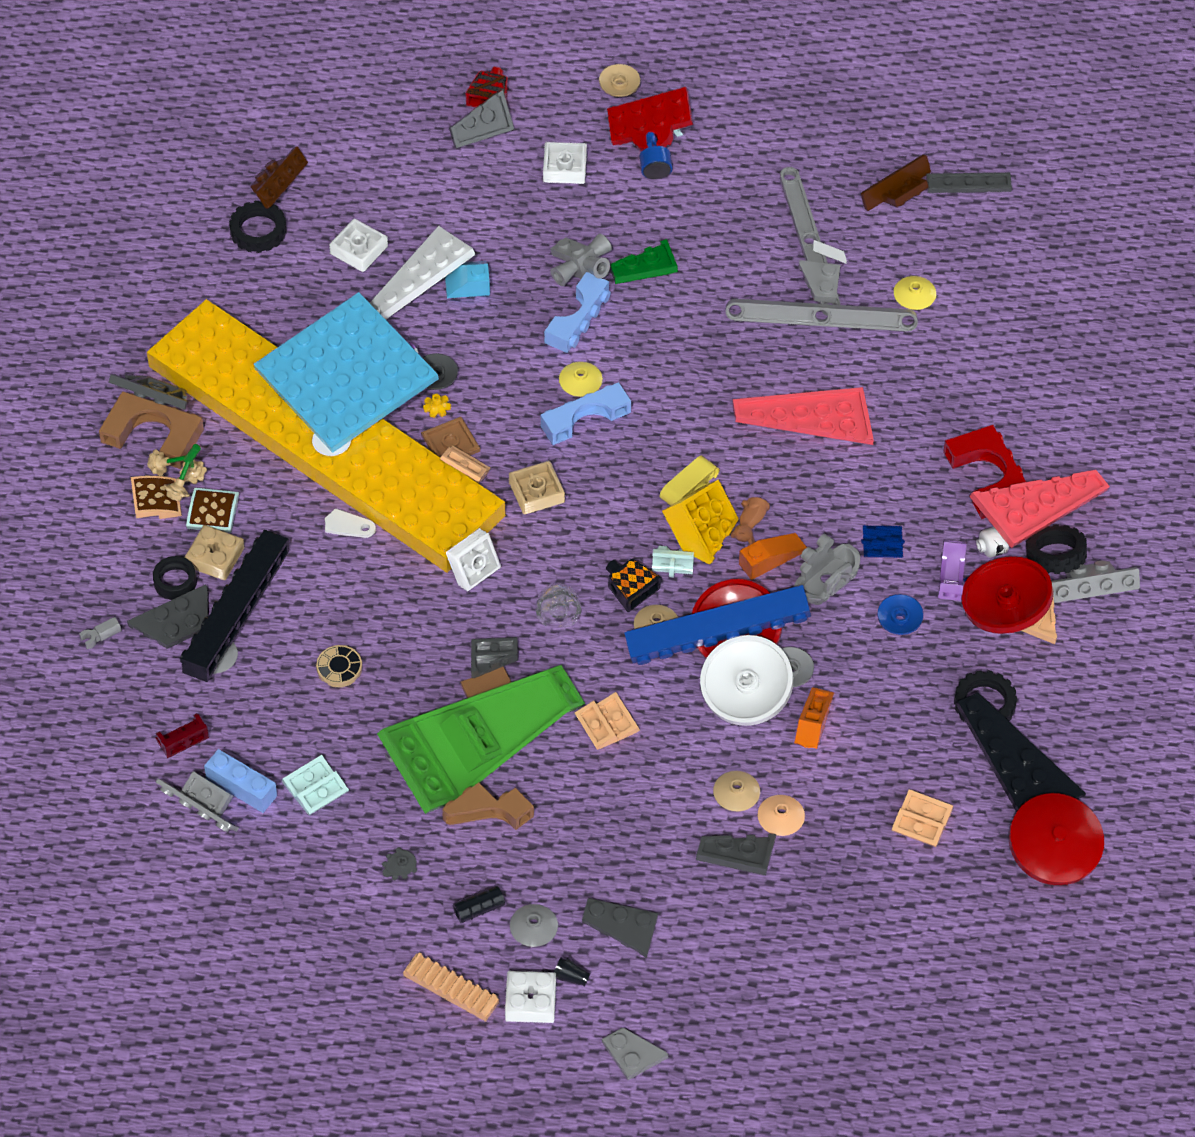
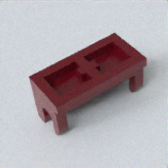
[155,713,209,759]

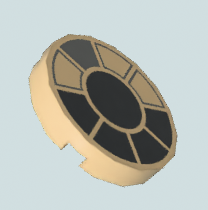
[316,645,362,687]

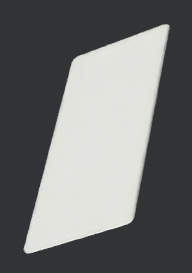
[813,240,847,263]

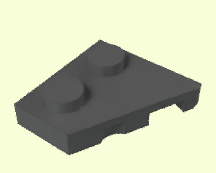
[471,637,518,678]

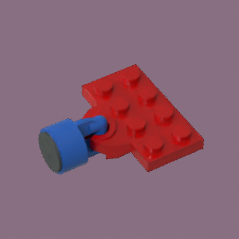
[607,87,693,179]

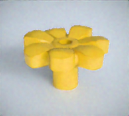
[423,394,451,418]

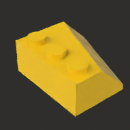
[662,479,739,564]

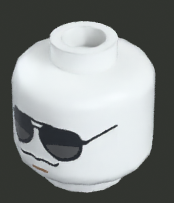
[976,527,1009,558]

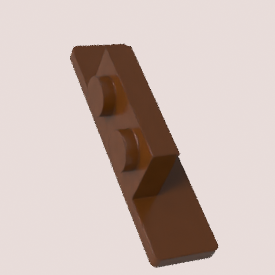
[250,147,308,209]
[861,154,931,211]

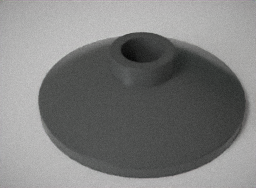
[422,353,458,390]

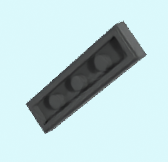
[926,172,1012,193]

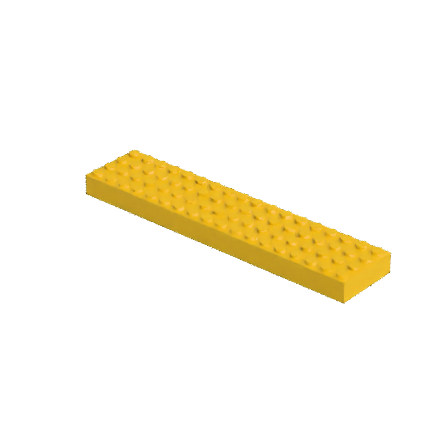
[147,299,505,573]

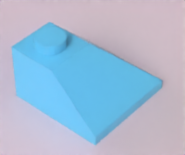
[445,261,490,298]

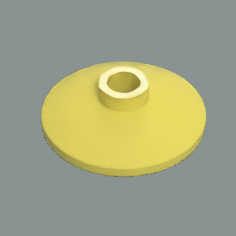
[894,276,936,310]
[559,362,603,397]

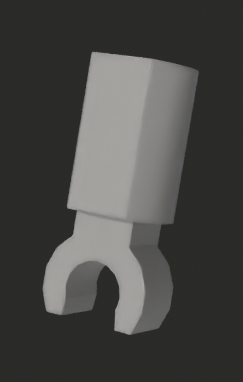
[79,617,122,649]

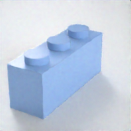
[204,749,277,813]

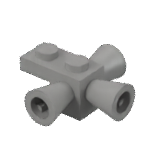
[550,234,612,286]

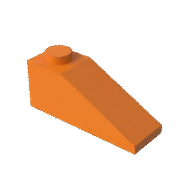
[739,533,807,580]
[794,687,834,749]

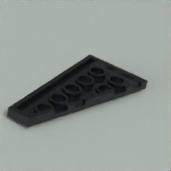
[956,693,1086,812]

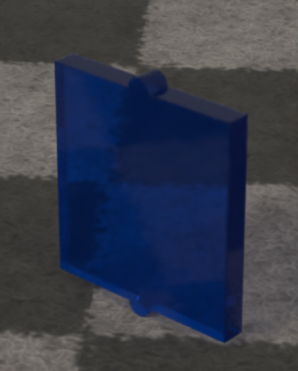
[861,525,905,558]

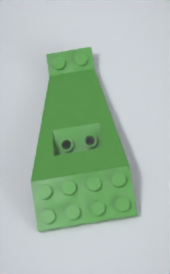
[377,665,585,814]

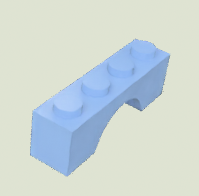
[545,272,611,353]
[541,382,631,445]

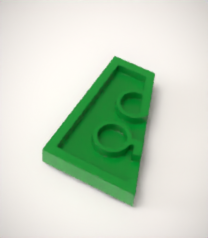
[610,239,678,284]

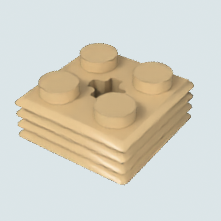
[509,461,565,514]
[184,525,245,580]

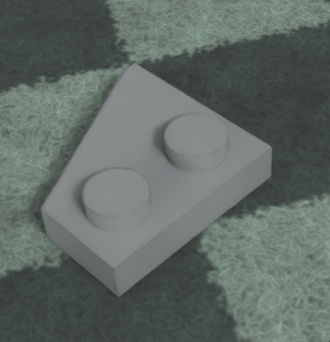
[799,260,840,303]
[602,1028,668,1080]

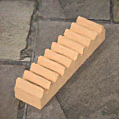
[403,952,499,1021]

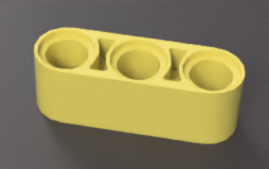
[660,455,719,506]

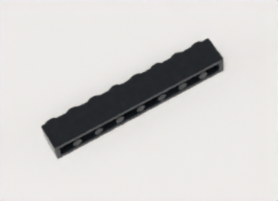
[180,529,289,682]

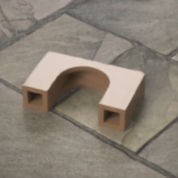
[99,391,204,469]

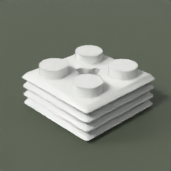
[543,142,587,184]
[329,219,388,272]
[446,528,501,591]
[505,971,556,1023]

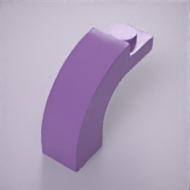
[938,539,967,601]

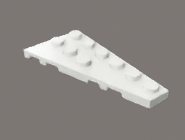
[370,226,475,320]

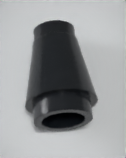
[554,957,591,987]

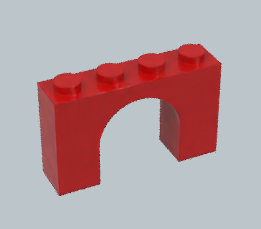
[943,425,1026,519]

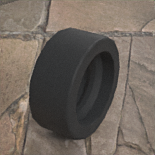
[153,556,197,600]

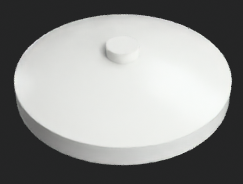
[700,635,794,726]

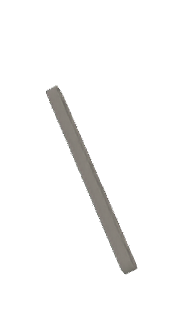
[780,167,840,316]
[725,299,918,331]

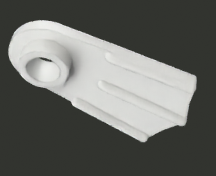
[325,509,376,538]

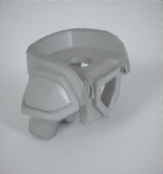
[794,534,860,605]

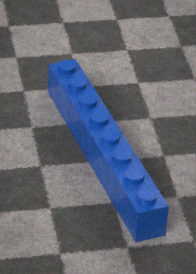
[624,585,811,665]

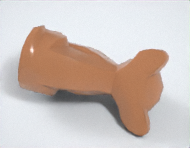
[731,497,770,545]

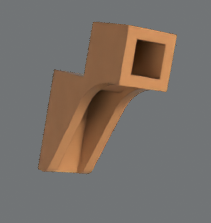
[442,782,534,830]

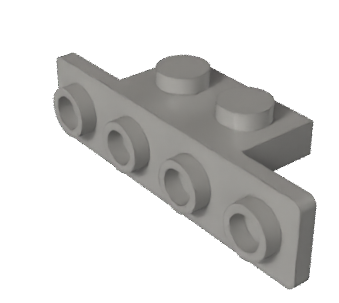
[1052,560,1140,603]
[156,771,239,832]

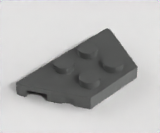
[108,374,188,410]
[127,584,208,649]

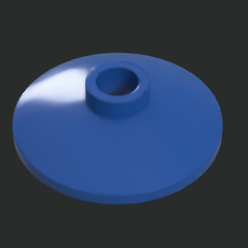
[878,594,923,635]

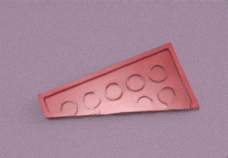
[732,387,874,445]
[969,470,1110,548]

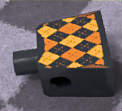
[606,559,661,613]

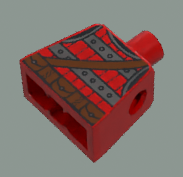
[466,67,508,108]

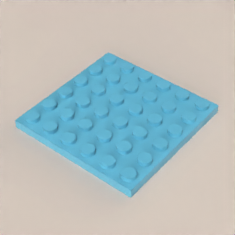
[253,292,439,453]

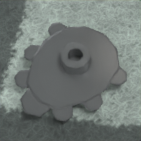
[382,848,417,881]

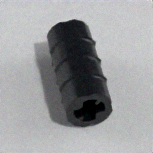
[453,885,505,923]

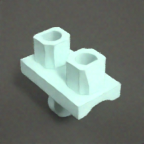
[652,546,694,578]

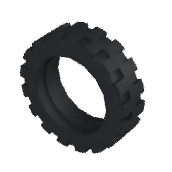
[229,200,287,253]
[1026,524,1087,574]
[954,670,1017,722]

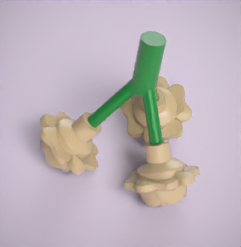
[147,444,207,501]

